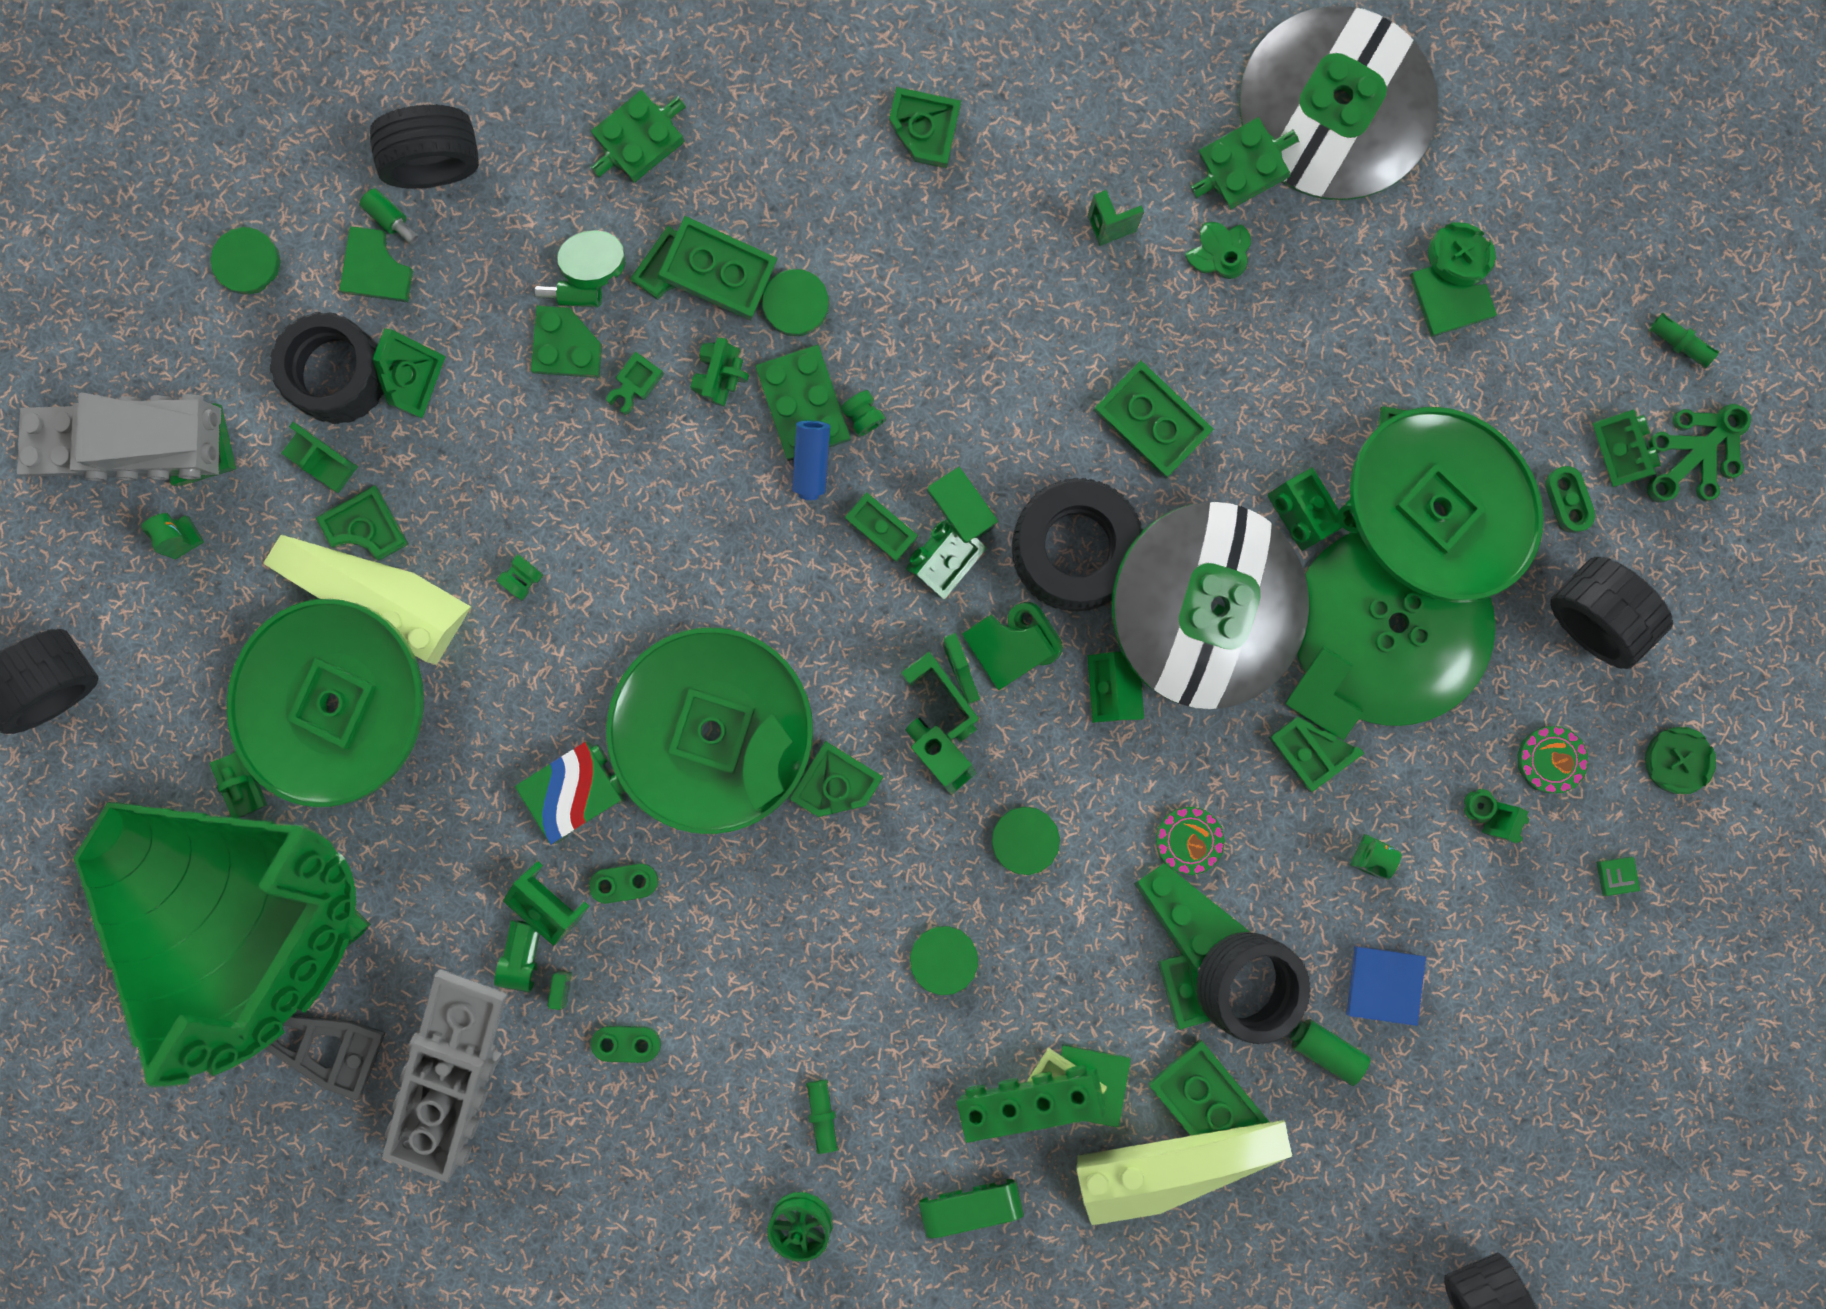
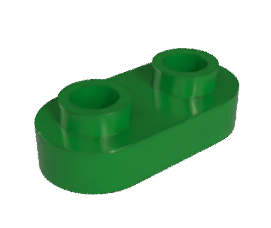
[1545,466,1595,533]
[1008,602,1063,666]
[589,863,659,904]
[591,1025,661,1063]

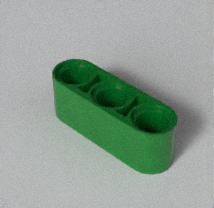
[918,1179,1024,1238]

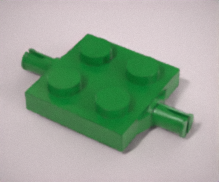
[590,89,686,183]
[1190,117,1299,210]

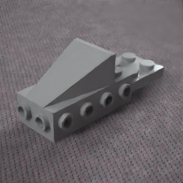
[17,393,221,482]
[382,969,507,1183]

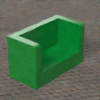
[503,861,590,946]

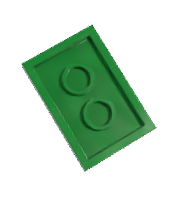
[658,216,778,321]
[755,344,851,461]
[1093,360,1214,479]
[1148,1039,1270,1136]

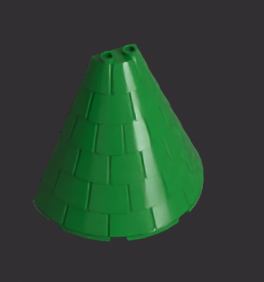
[73,802,356,1087]

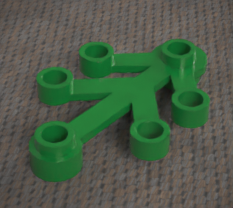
[1647,404,1751,503]

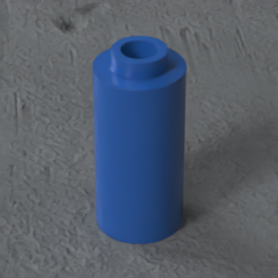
[792,421,831,500]

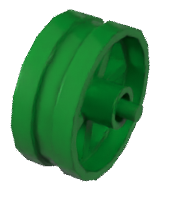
[767,1192,833,1262]

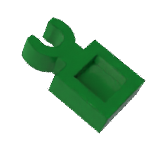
[606,351,664,416]

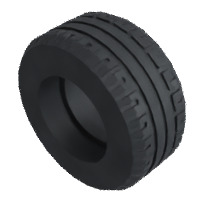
[1012,478,1143,612]

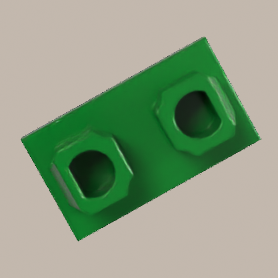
[690,337,749,407]
[209,751,268,818]

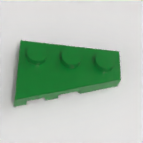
[1134,863,1250,970]

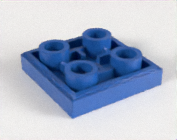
[1346,946,1426,1026]

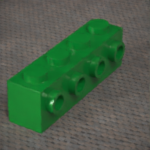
[956,1065,1106,1143]

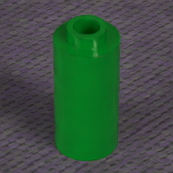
[1290,1019,1370,1086]

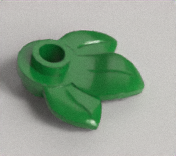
[1185,222,1251,279]

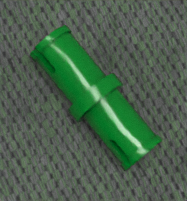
[1648,312,1720,369]
[806,1079,839,1154]

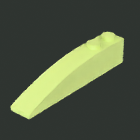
[263,535,471,665]
[1077,1120,1292,1225]

